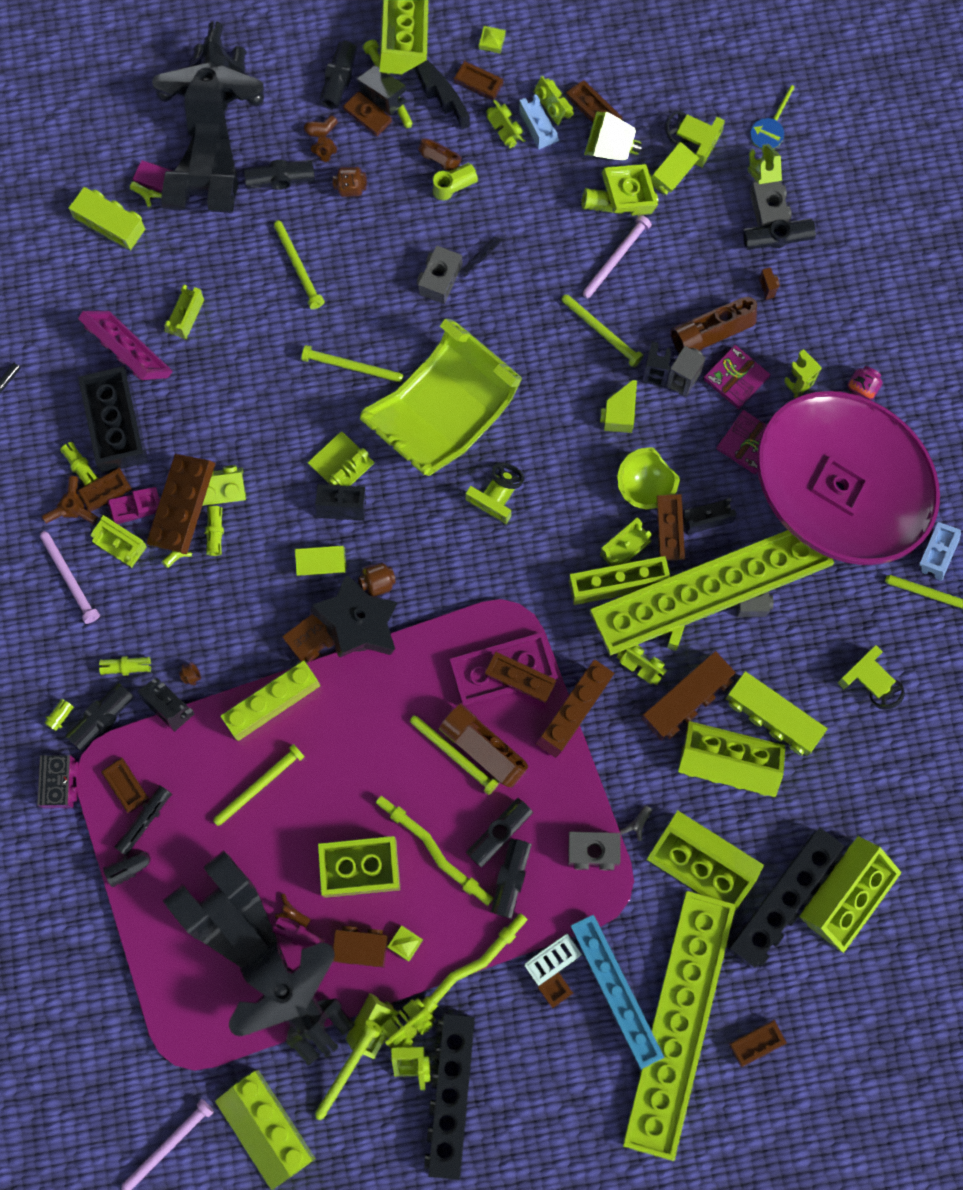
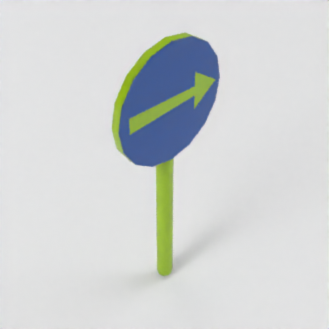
[750,85,794,149]

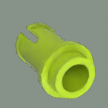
[44,699,74,731]

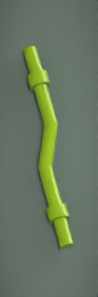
[376,796,493,906]
[409,913,528,1021]

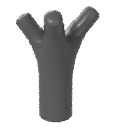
[620,805,653,841]

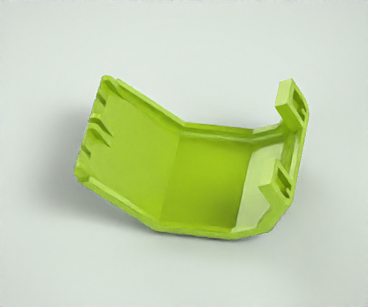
[360,319,522,476]

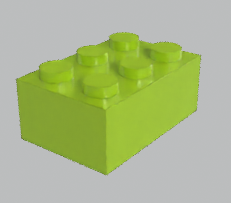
[318,836,400,898]

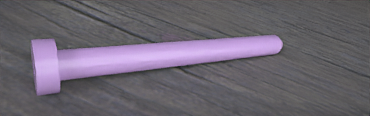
[583,215,652,298]
[40,531,100,624]
[121,1099,214,1190]

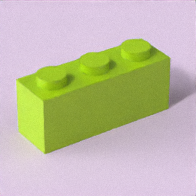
[69,187,146,251]

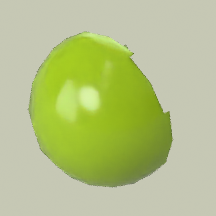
[617,447,680,510]

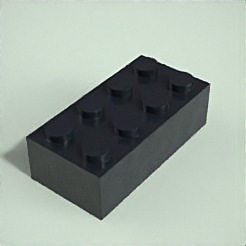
[78,366,148,473]

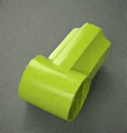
[433,163,478,201]

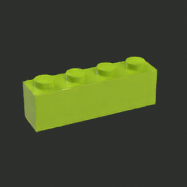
[569,556,670,605]
[221,661,320,741]
[726,671,828,756]

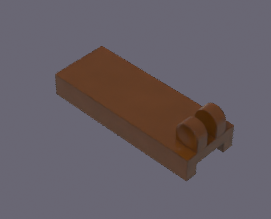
[567,80,623,123]
[656,494,685,560]
[485,652,556,704]

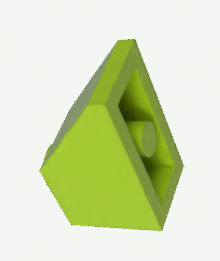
[600,380,637,433]

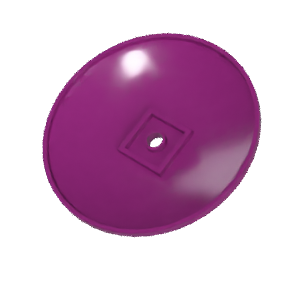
[757,391,940,565]

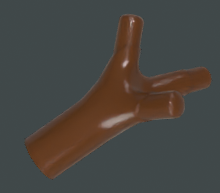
[275,894,311,927]

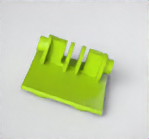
[308,431,375,486]
[379,998,436,1049]

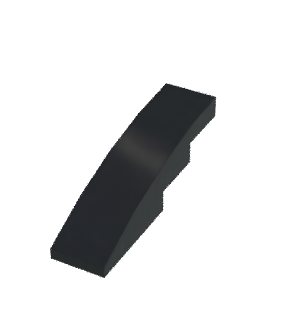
[414,60,470,130]

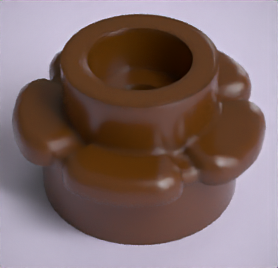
[179,662,201,685]

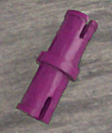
[272,917,325,948]

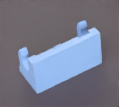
[519,95,559,150]
[920,522,961,581]

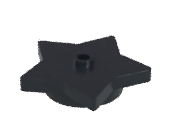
[310,576,397,657]

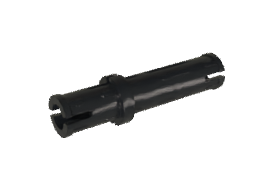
[114,785,173,856]

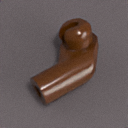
[304,115,338,137]

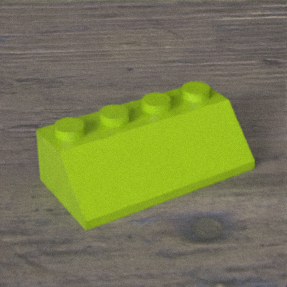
[379,0,428,74]
[678,721,785,797]
[647,810,764,912]
[799,836,902,953]
[215,1070,316,1190]

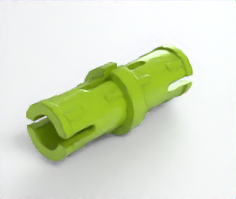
[60,442,98,486]
[205,506,224,556]
[99,656,151,675]

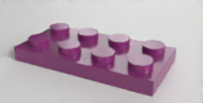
[78,311,173,380]
[450,632,558,707]

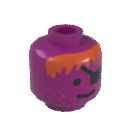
[847,366,883,400]

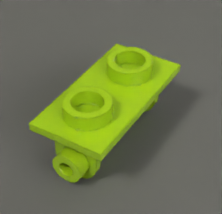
[533,76,574,125]
[486,100,525,148]
[616,645,668,686]

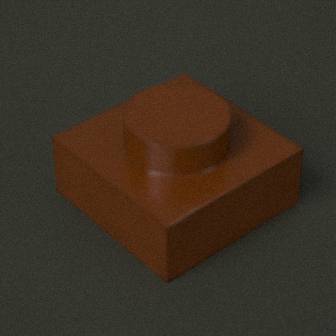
[759,267,780,300]
[538,972,573,1009]

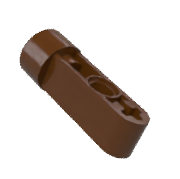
[670,297,757,354]
[439,703,528,787]

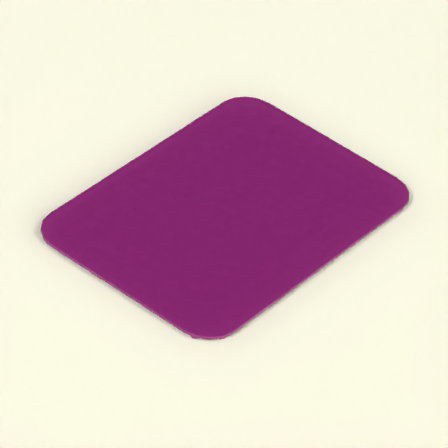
[76,599,634,1070]

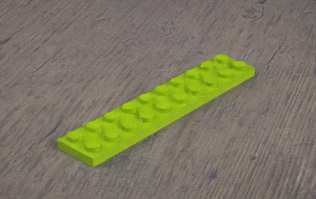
[590,530,834,656]
[623,891,736,1161]

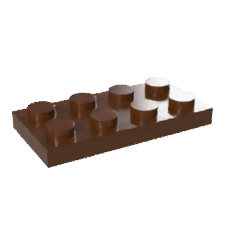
[146,454,216,555]

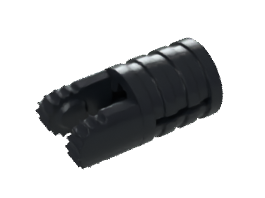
[103,852,151,888]

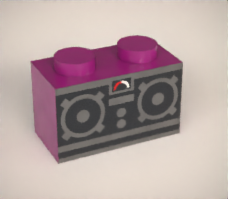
[38,755,79,809]

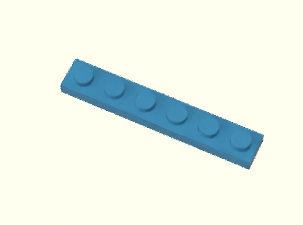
[571,915,664,1069]

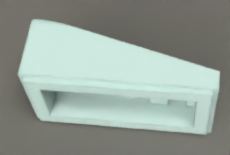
[524,933,582,985]

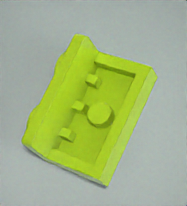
[202,465,246,506]
[391,1044,430,1090]

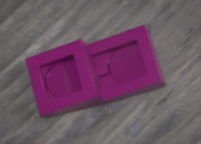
[108,487,160,524]

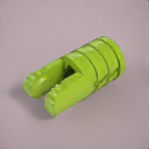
[581,188,623,214]

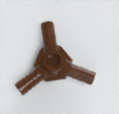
[42,476,98,525]

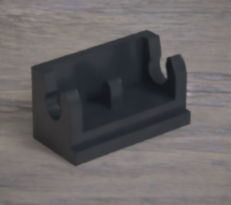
[357,66,407,116]
[642,341,671,388]
[315,484,366,521]
[682,497,737,535]
[137,678,195,732]

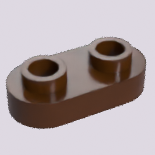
[418,138,462,170]

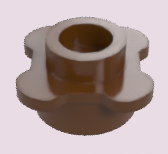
[311,136,337,162]

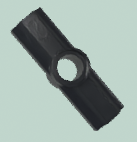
[319,40,358,110]
[244,159,315,190]
[743,218,816,250]
[65,682,135,751]
[465,797,534,868]
[490,838,532,919]

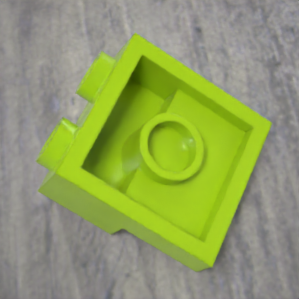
[602,164,658,216]

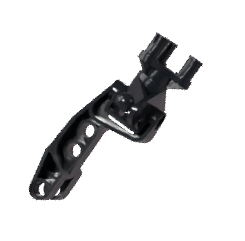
[152,21,264,213]
[163,850,355,1066]

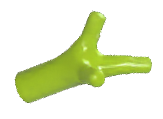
[130,181,162,207]
[161,551,192,568]

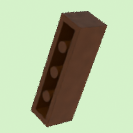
[641,651,736,741]
[536,659,615,758]

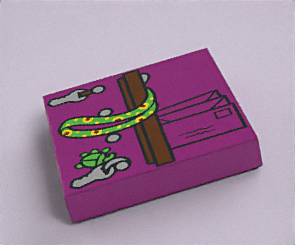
[704,345,771,410]
[716,410,766,475]

